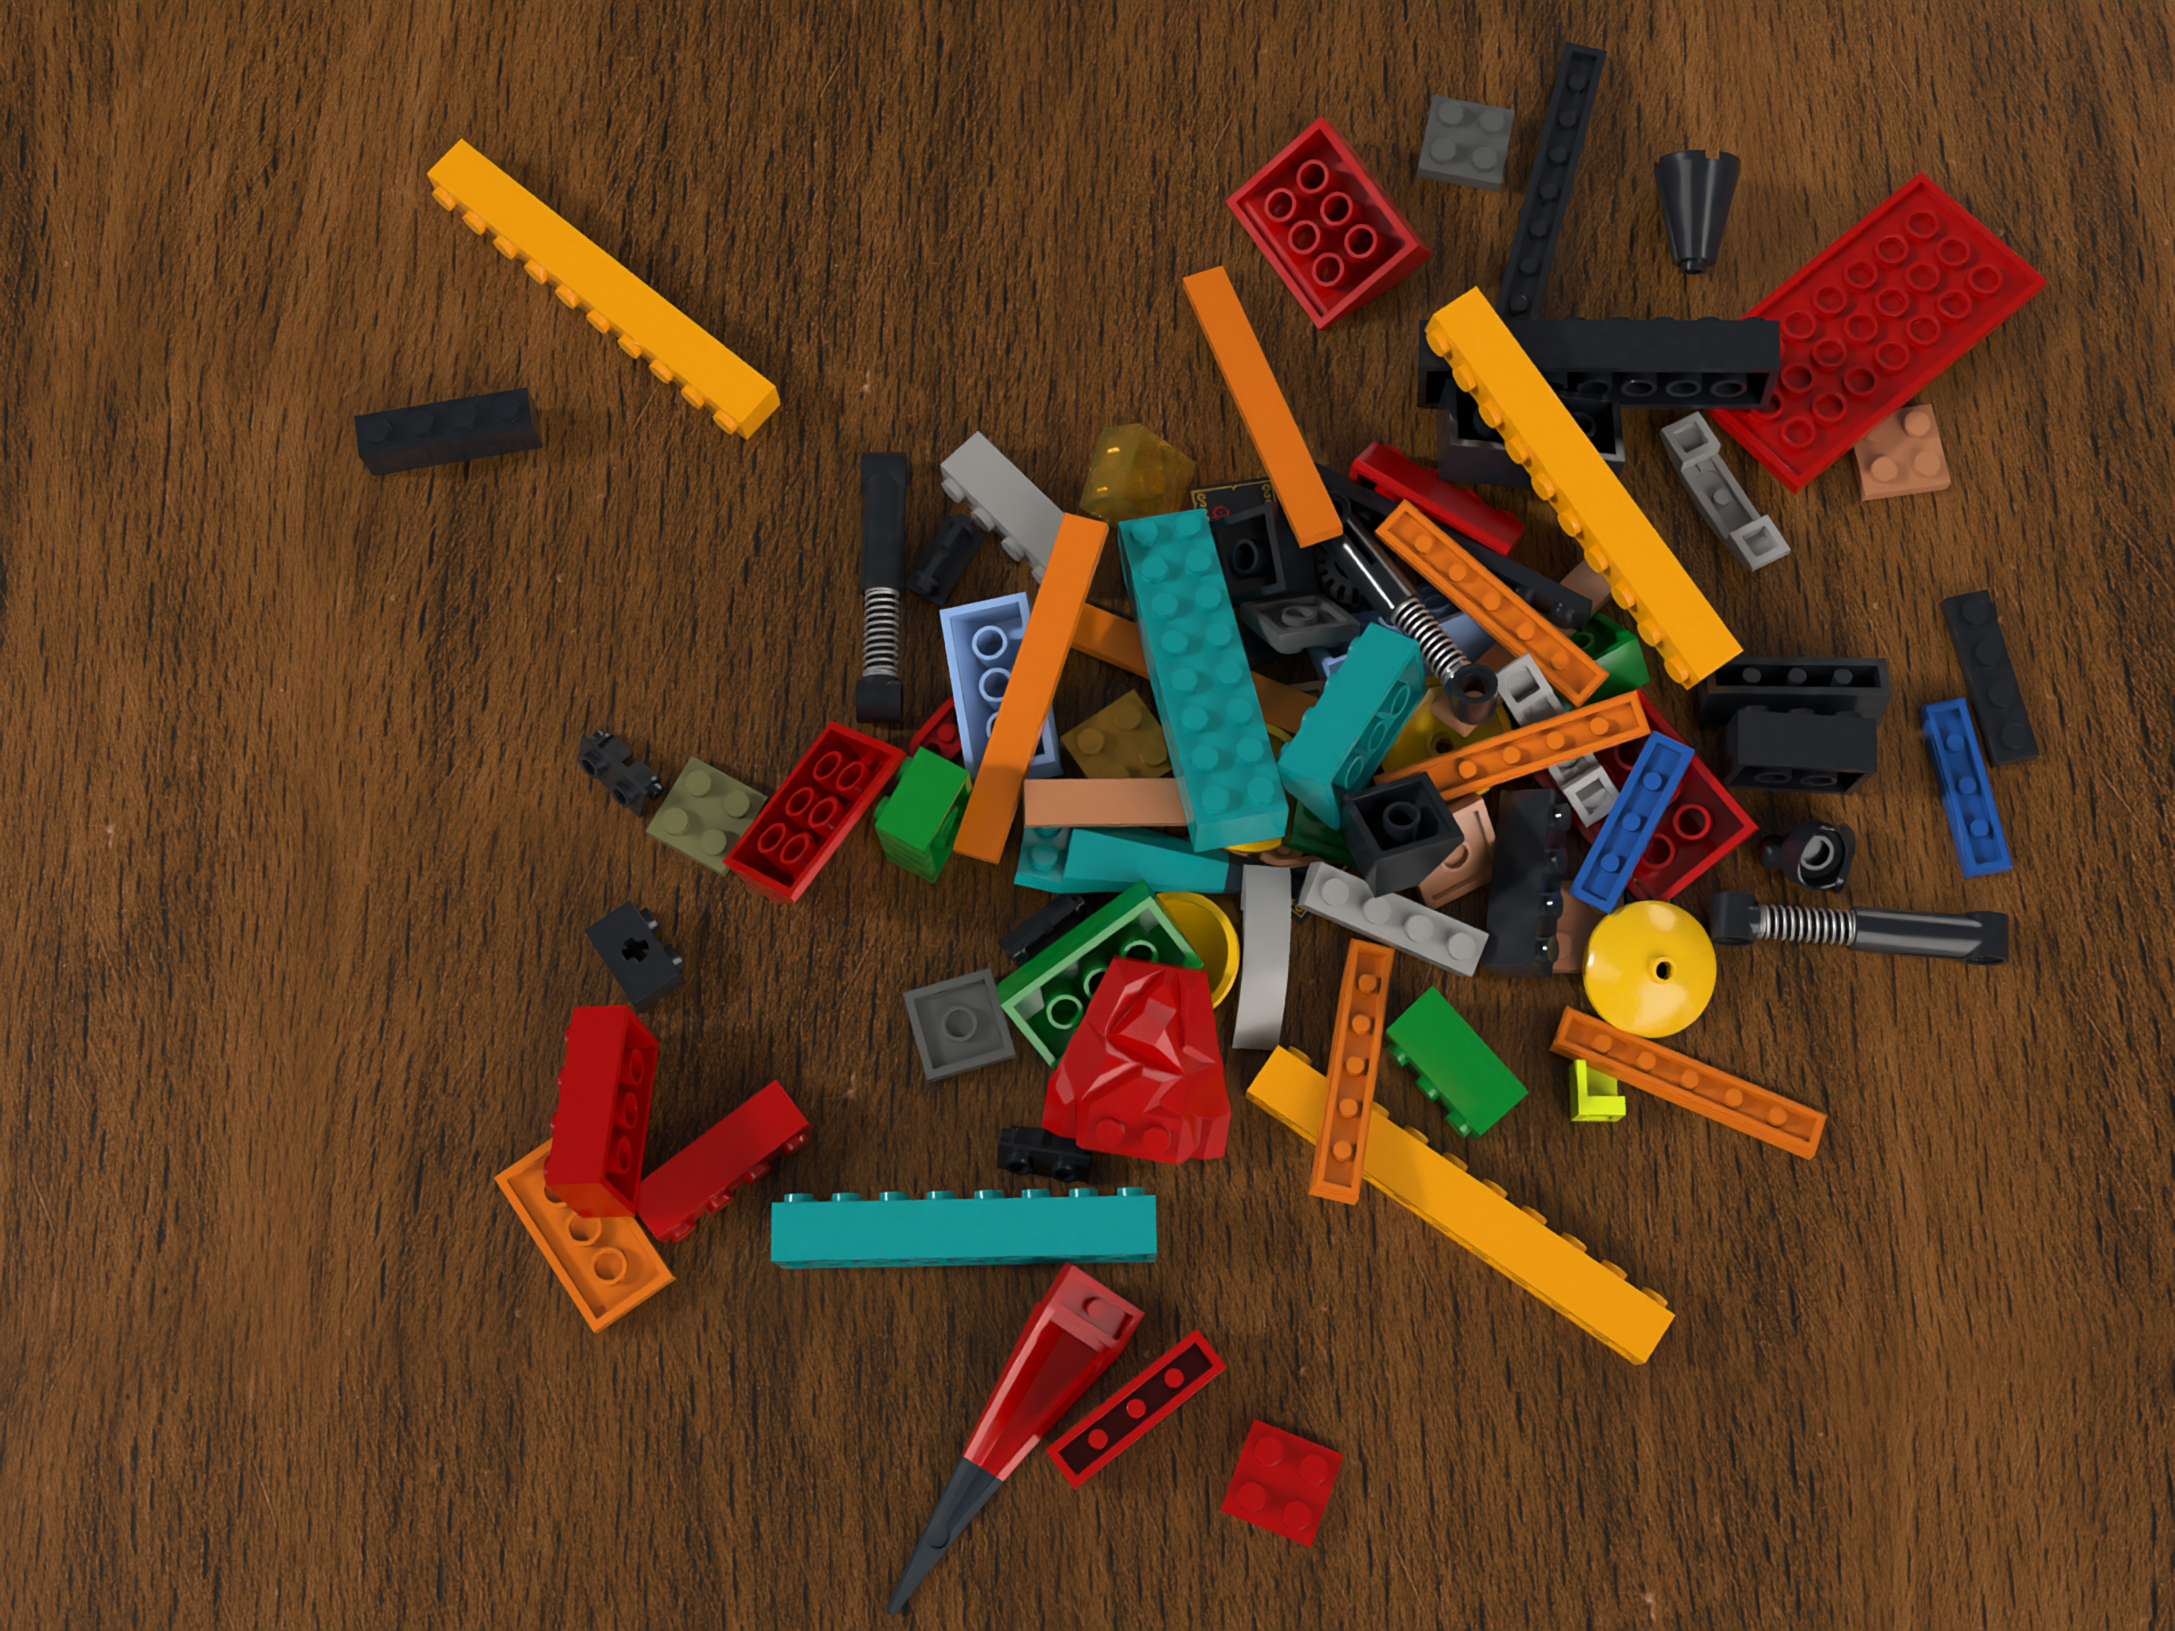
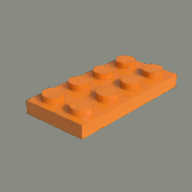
[494,1138,676,1334]

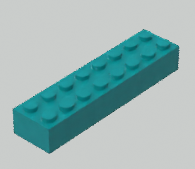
[1117,508,1289,853]
[771,1187,1157,1269]

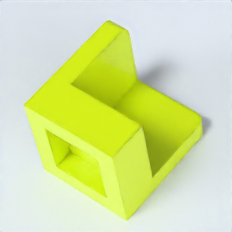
[1569,1060,1626,1122]

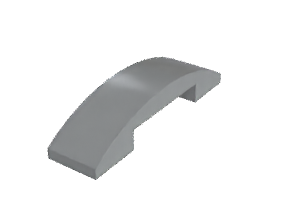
[1660,411,1791,572]
[1495,652,1620,827]
[1230,864,1291,1050]

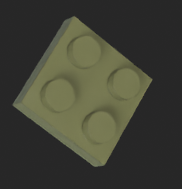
[645,756,770,877]

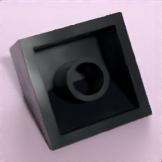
[1209,502,1319,608]
[1340,771,1464,898]

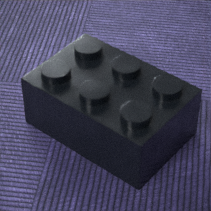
[1717,705,1877,796]

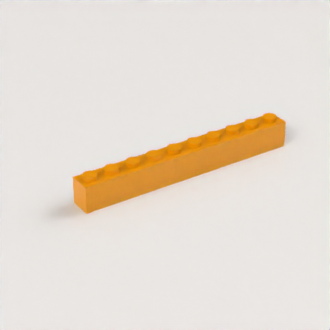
[427,138,781,440]
[1424,286,1744,690]
[1245,1045,1675,1365]

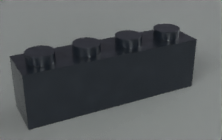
[354,387,543,476]
[1695,657,1892,726]
[1482,788,1572,978]

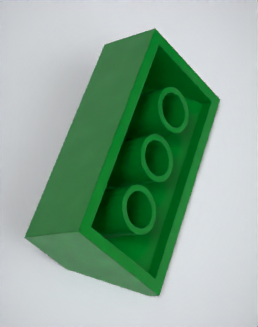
[996,878,1204,1070]

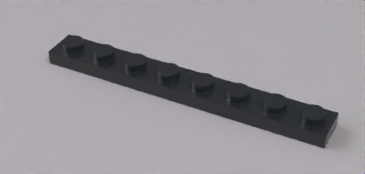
[1495,41,1607,320]
[1313,461,1593,633]

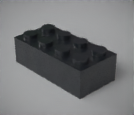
[1436,378,1625,489]

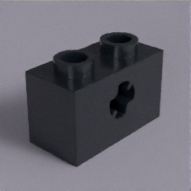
[584,900,686,1013]

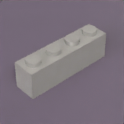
[940,431,1100,585]
[1293,862,1489,977]

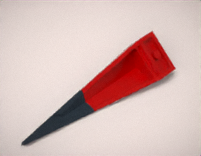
[887,1262,1145,1616]

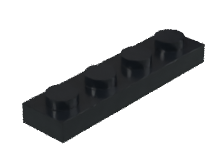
[1940,589,2040,768]

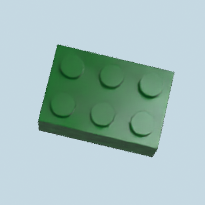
[873,746,973,884]

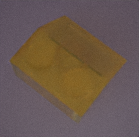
[1079,423,1196,528]

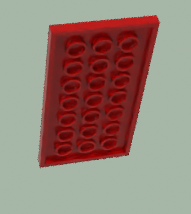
[1703,171,2048,495]

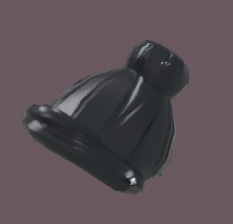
[1758,821,1856,894]

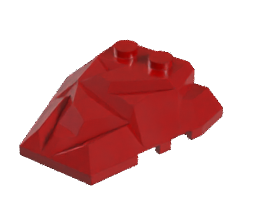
[1041,955,1232,1164]

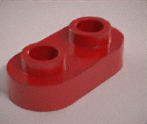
[909,697,963,763]

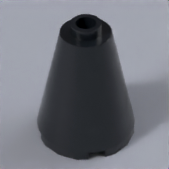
[1653,150,1741,275]

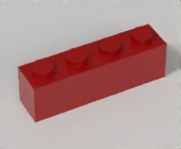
[636,1079,814,1244]
[1045,1329,1227,1490]

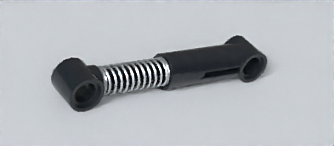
[855,452,908,724]
[1314,489,1498,725]
[1709,892,2009,966]

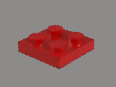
[1220,1419,1344,1548]

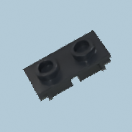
[904,513,986,607]
[577,729,665,818]
[998,893,1092,968]
[997,1124,1093,1183]

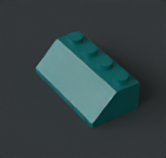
[1277,622,1428,831]

